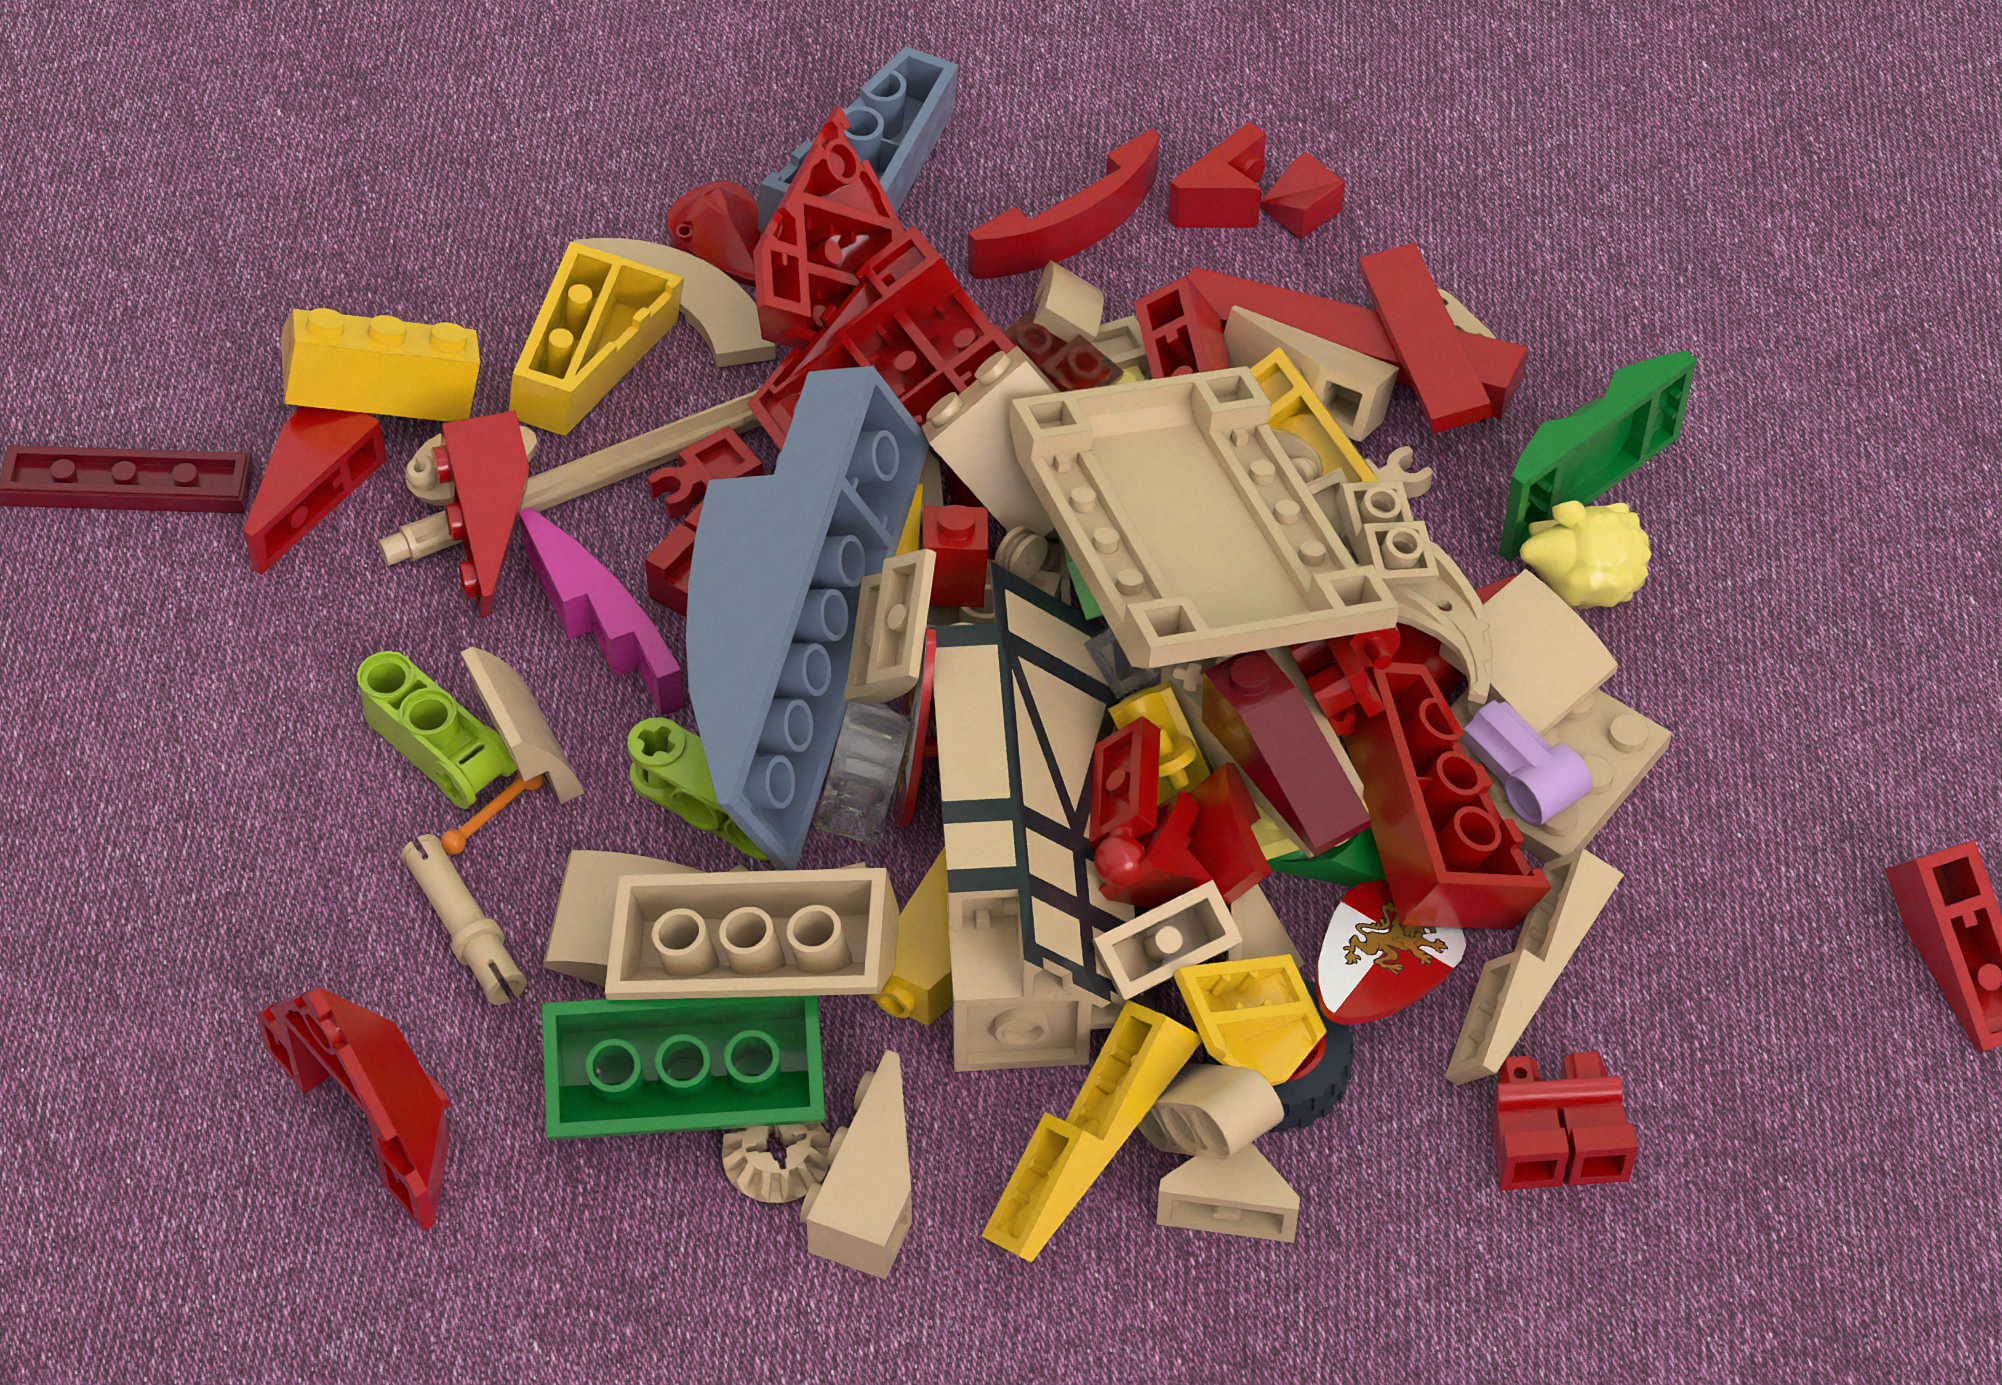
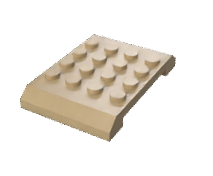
[1009,366,1400,669]

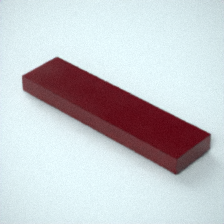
[0,445,254,514]

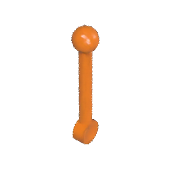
[441,771,544,855]

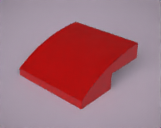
[1150,762,1272,910]

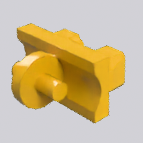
[1108,681,1211,806]

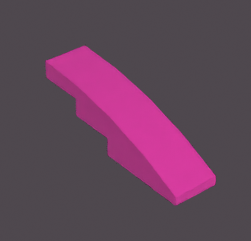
[518,507,685,716]

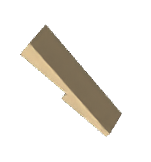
[1445,848,1624,1086]

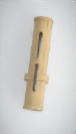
[401,834,527,1005]

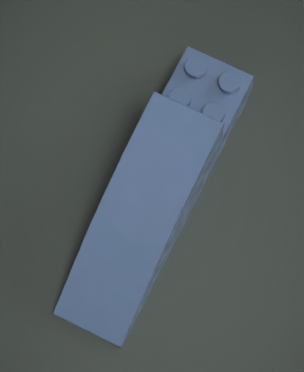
[686,366,930,871]

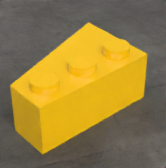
[509,241,684,436]

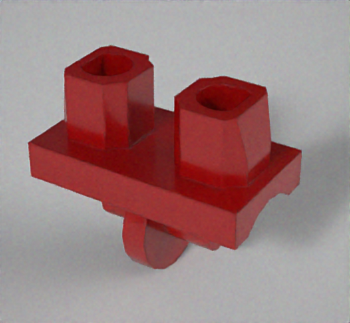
[1287,627,1401,718]

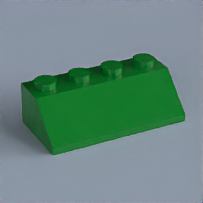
[542,995,825,1141]

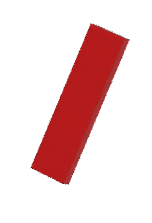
[1358,242,1492,434]

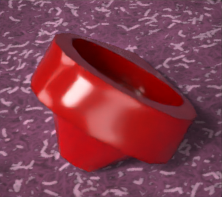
[667,180,764,287]

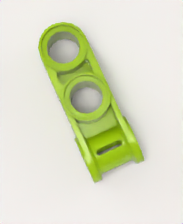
[357,651,517,809]
[628,717,769,861]

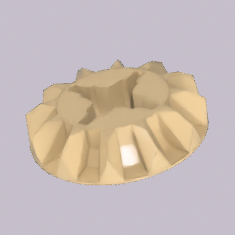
[722,1123,831,1203]

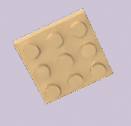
[1450,688,1672,862]

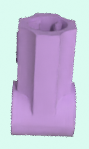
[1462,700,1592,827]

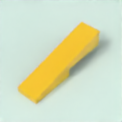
[981,1000,1202,1262]

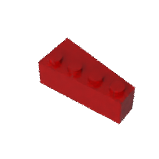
[1343,662,1552,930]

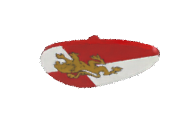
[893,628,938,828]
[1315,880,1466,1025]

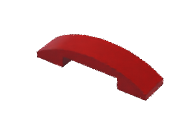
[968,129,1159,279]

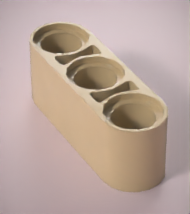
[1137,1062,1284,1160]

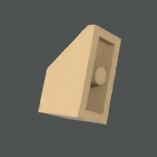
[1091,880,1244,1002]

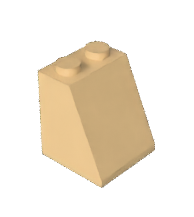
[922,346,1061,537]

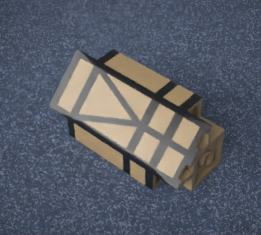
[929,561,1157,1072]

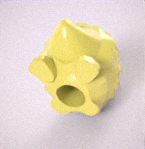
[1520,501,1651,609]

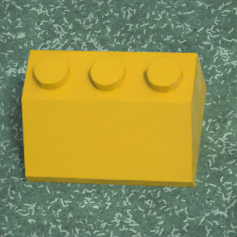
[281,308,480,422]

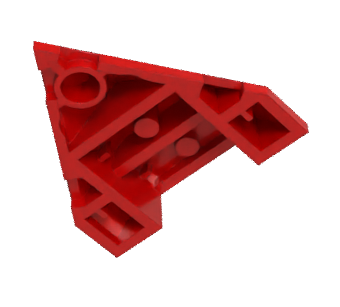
[753,106,905,350]
[256,987,450,1232]

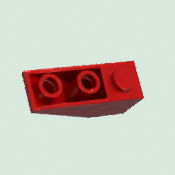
[431,410,529,618]

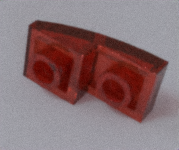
[1003,310,1125,392]

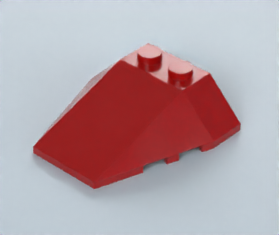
[747,225,1015,451]

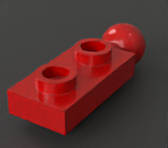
[1089,715,1161,888]

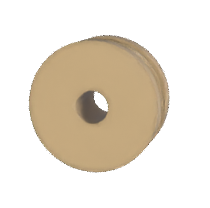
[995,525,1048,581]

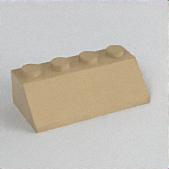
[604,868,899,1000]

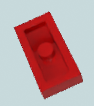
[1168,122,1266,228]
[1099,790,1214,909]

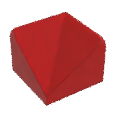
[1260,152,1345,239]

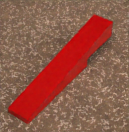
[1187,267,1528,420]

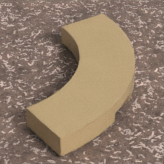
[573,238,776,368]

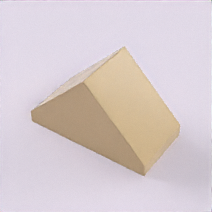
[1156,1142,1300,1243]

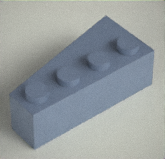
[758,46,959,232]

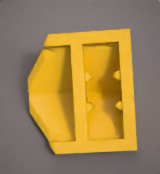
[1173,954,1327,1086]

